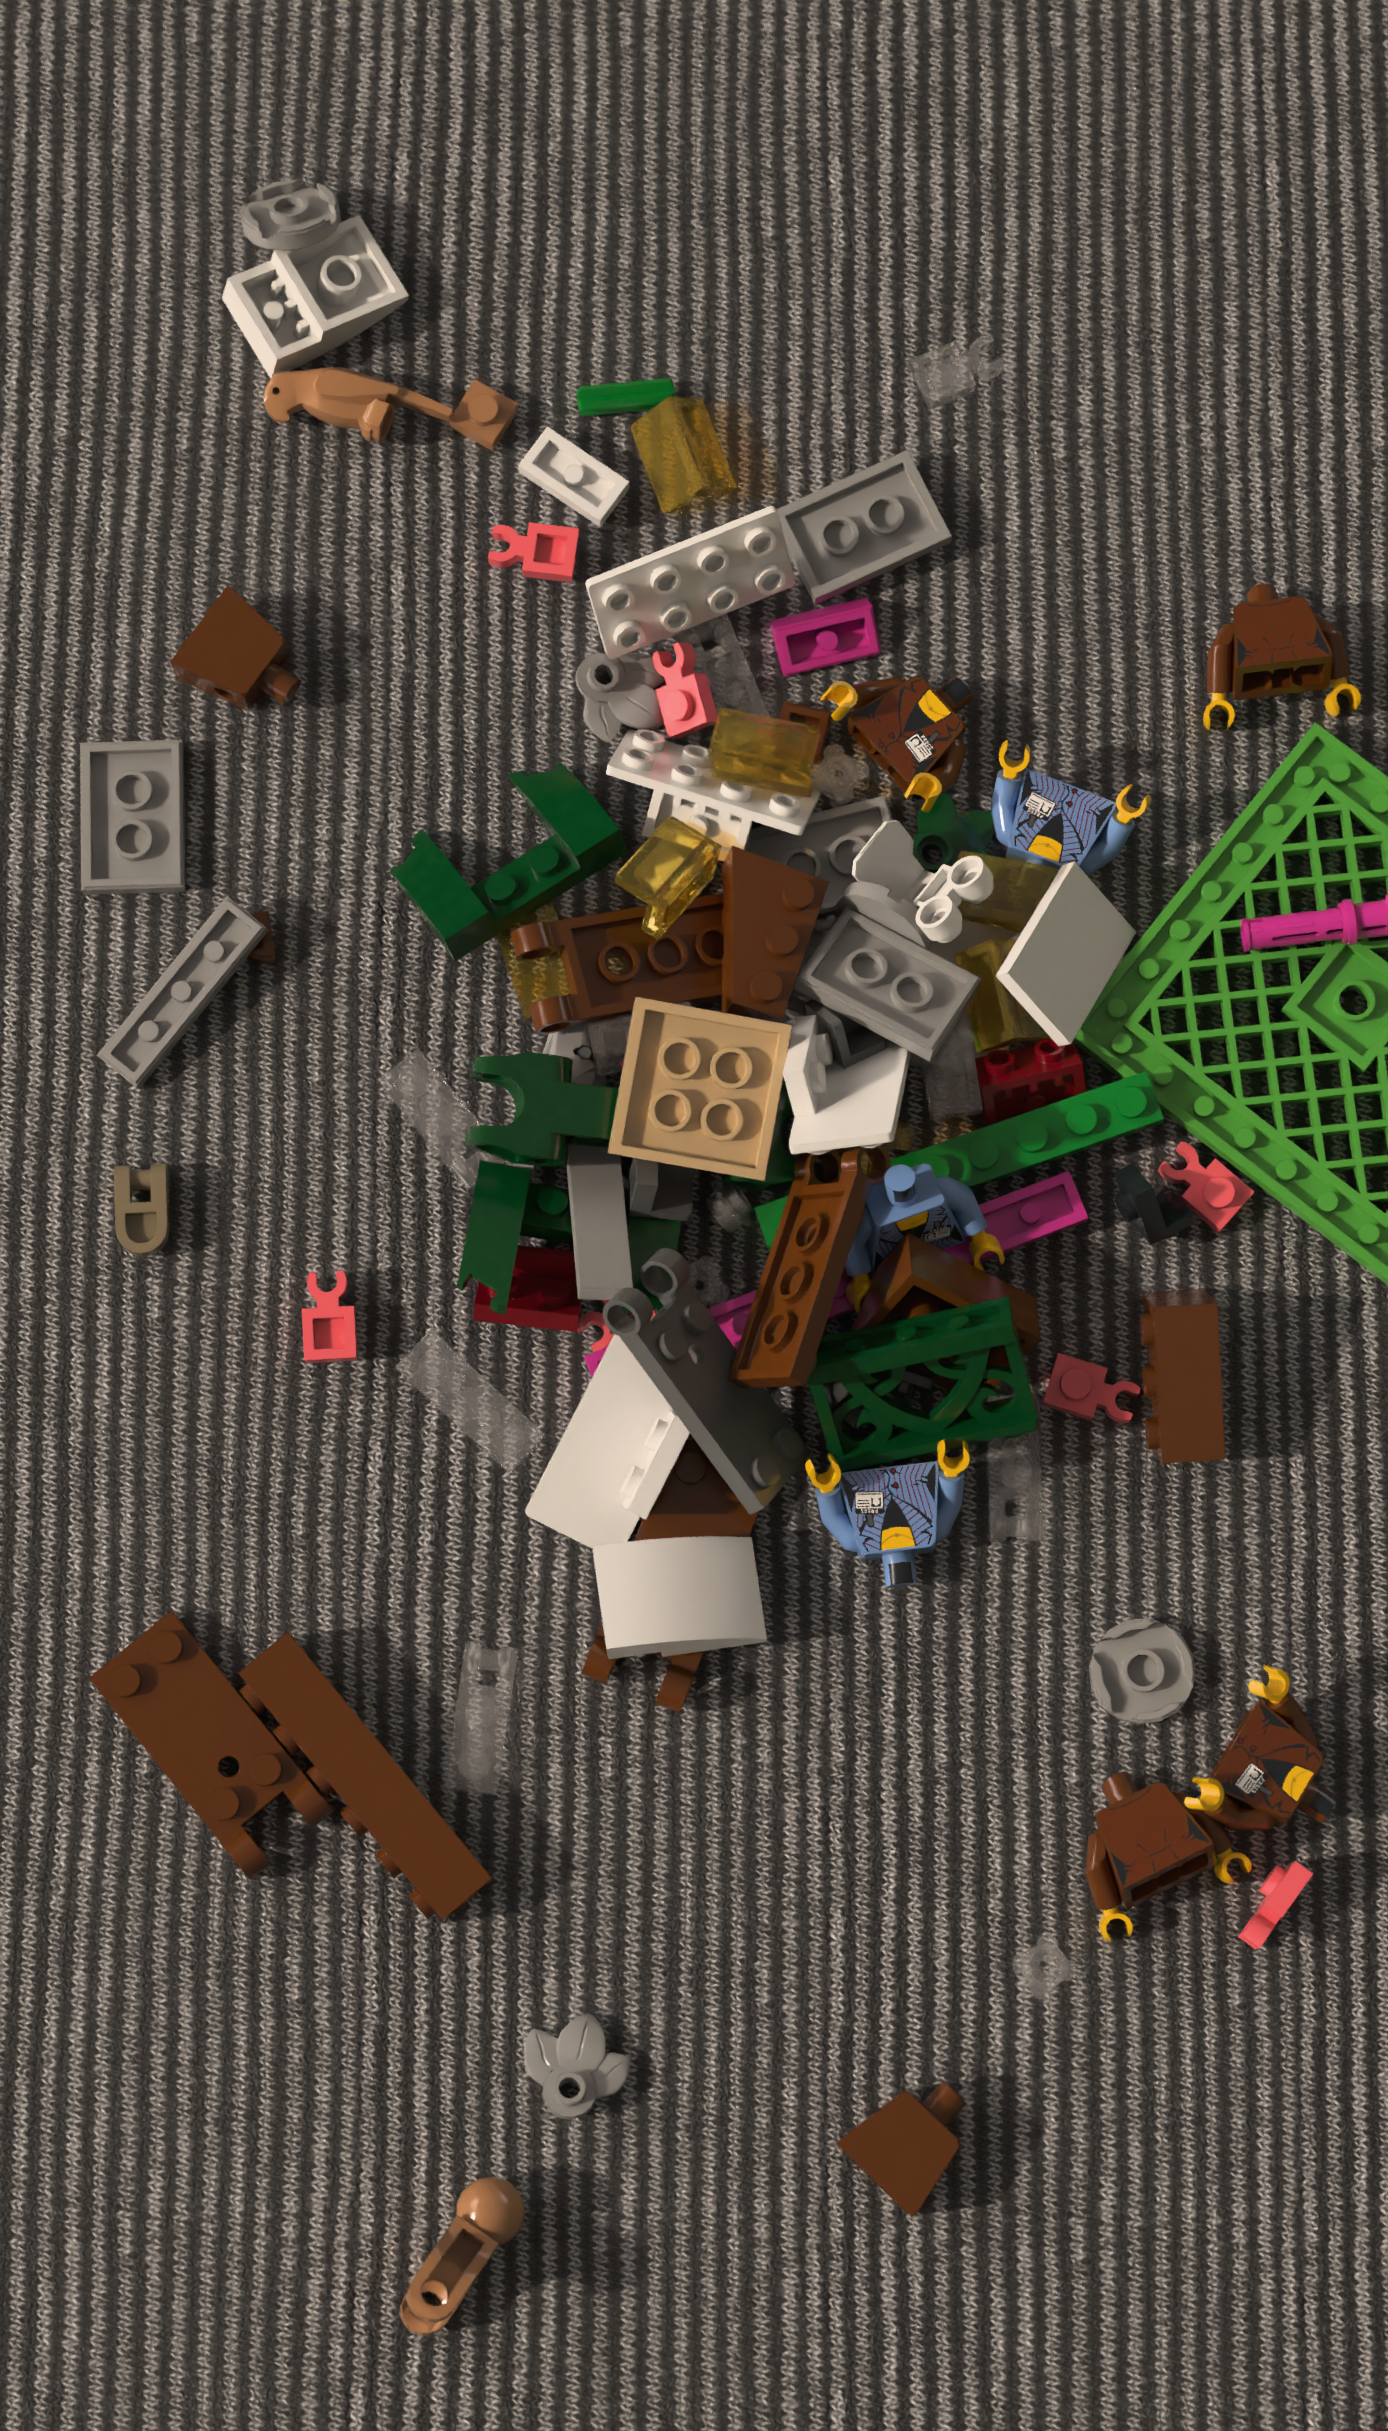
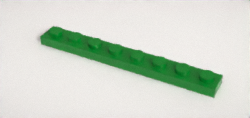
[754,1071,1164,1253]

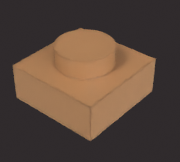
[449,379,519,451]

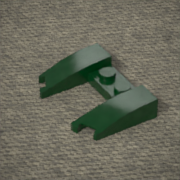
[390,763,628,962]
[457,1160,682,1335]

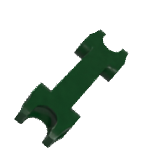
[465,1052,823,1191]

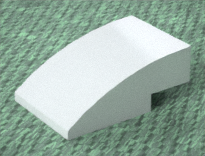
[222,215,409,378]
[592,1536,767,1660]

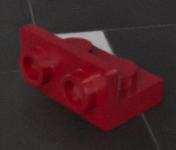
[971,1038,1086,1127]
[473,1245,583,1332]

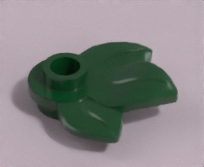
[912,792,1001,878]

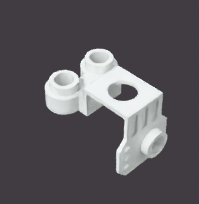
[852,820,994,943]

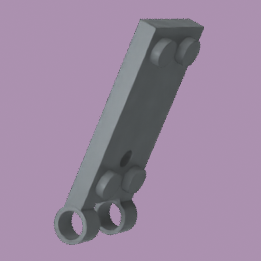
[603,1248,811,1515]

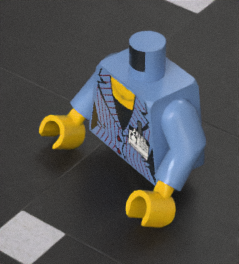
[990,740,1151,900]
[845,1163,1005,1314]
[805,1439,970,1588]

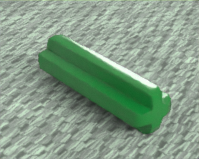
[577,378,675,416]

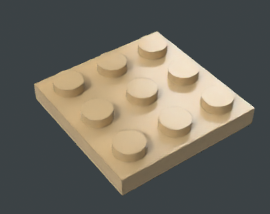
[608,997,792,1181]

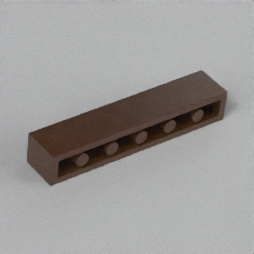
[238,1632,494,1922]

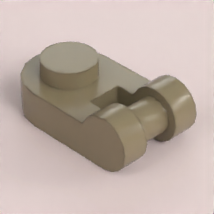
[114,1163,169,1257]

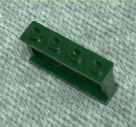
[807,1296,1040,1472]

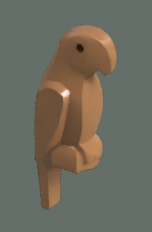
[264,368,454,442]

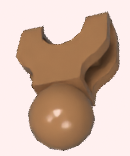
[400,2177,525,2336]

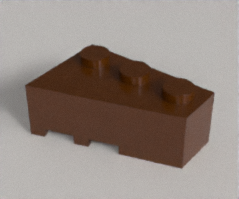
[722,846,829,1023]
[1140,1288,1225,1464]

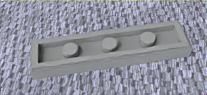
[97,896,269,1089]
[566,1144,633,1300]

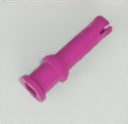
[1240,894,1388,952]

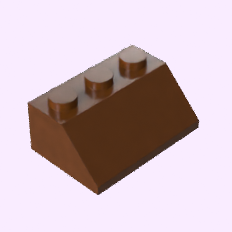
[852,1233,1041,1391]

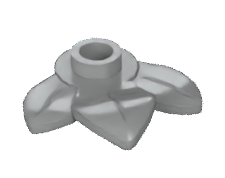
[576,652,665,743]
[524,2014,630,2119]

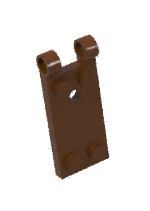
[510,893,724,1034]
[728,1145,891,1388]
[581,1440,759,1713]
[89,1611,334,1880]

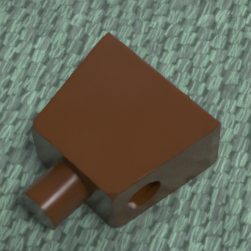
[170,586,301,710]
[835,2081,966,2217]

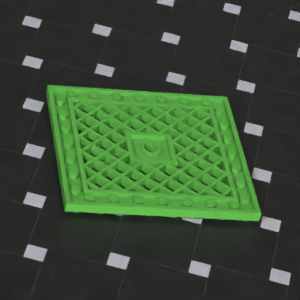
[1073,722,1388,1285]

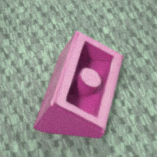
[769,598,882,677]

